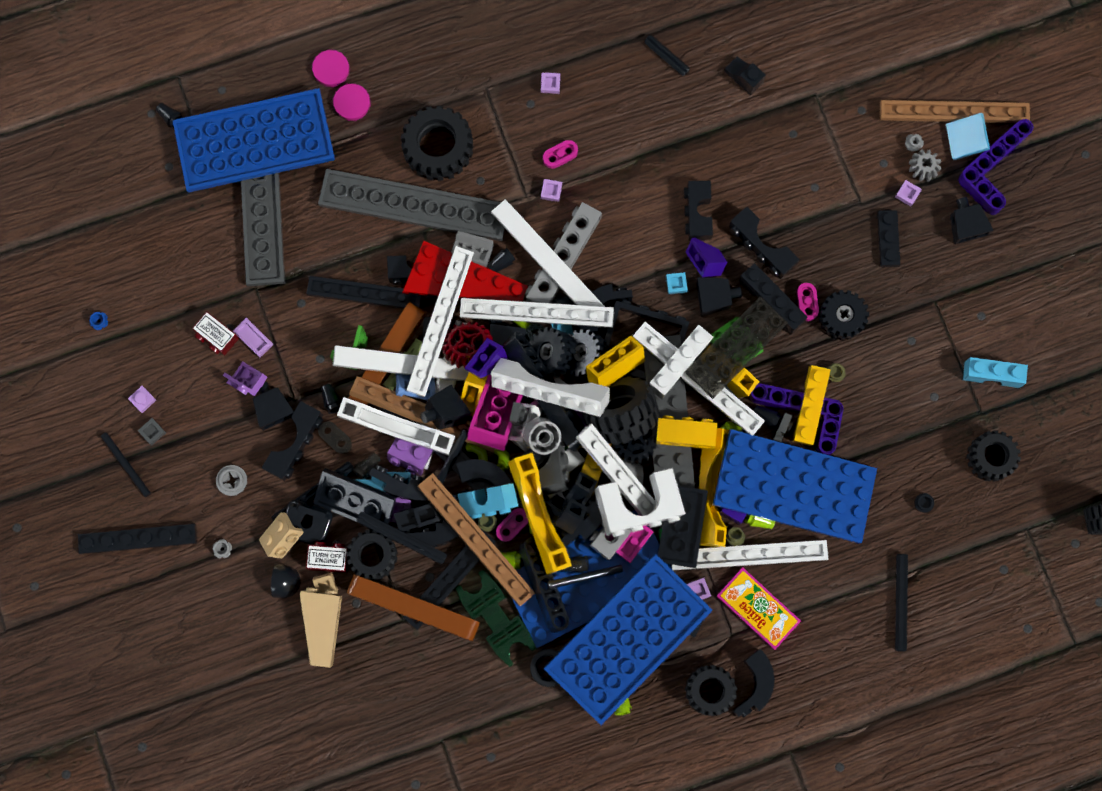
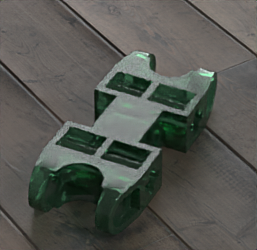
[456,570,536,667]

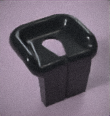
[285,500,333,545]

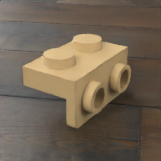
[259,512,304,558]

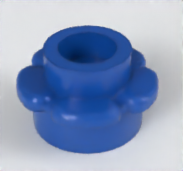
[89,312,108,330]

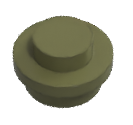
[827,363,846,383]
[478,513,497,532]
[726,527,745,546]

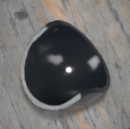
[271,564,301,598]

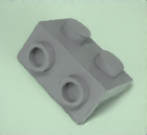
[451,231,494,267]

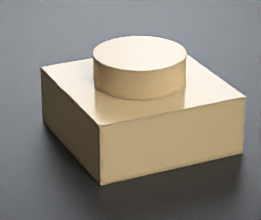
[312,572,338,593]

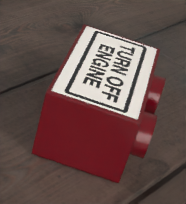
[192,311,239,356]
[306,542,348,573]

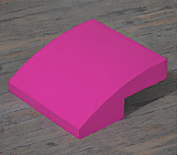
[605,526,653,563]

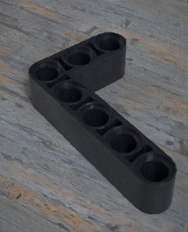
[519,528,569,633]

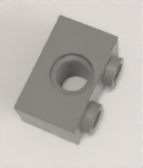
[589,521,631,560]

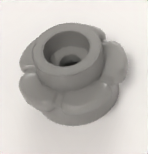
[905,134,924,152]
[213,539,232,558]

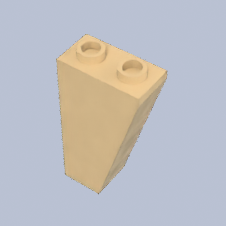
[300,587,342,668]

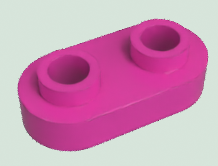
[543,140,578,169]
[796,283,819,321]
[496,508,528,542]

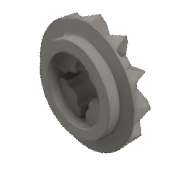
[216,465,247,496]

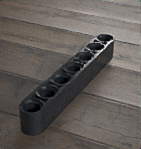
[502,331,586,452]

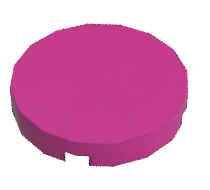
[312,50,350,87]
[333,84,370,121]

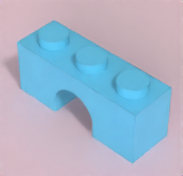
[963,357,1028,388]
[458,483,518,519]

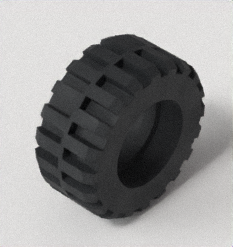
[401,105,473,181]
[582,376,660,445]

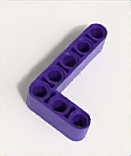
[958,119,1033,215]
[748,383,843,455]

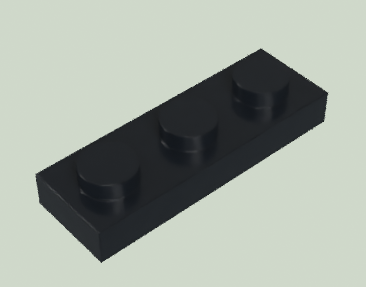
[877,210,900,267]

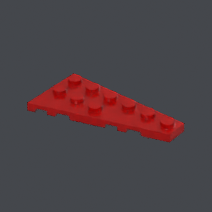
[402,241,528,302]

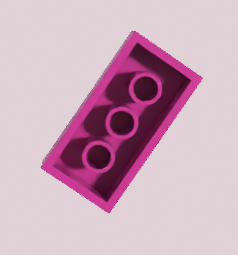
[467,374,524,451]

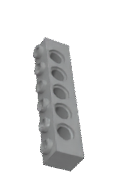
[525,202,602,303]

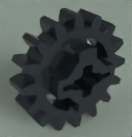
[614,429,656,465]

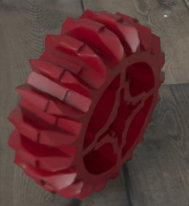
[442,321,493,369]

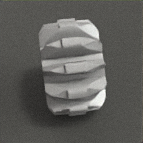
[909,149,941,182]

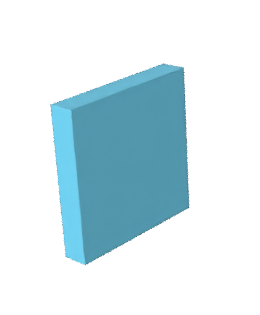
[946,113,990,160]

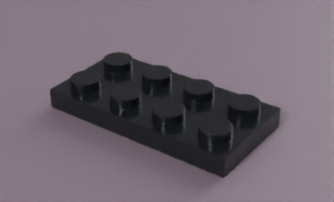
[313,468,397,525]
[658,486,708,568]

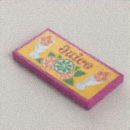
[716,567,801,650]

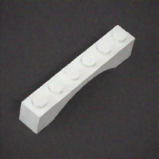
[491,358,610,417]
[337,397,455,456]

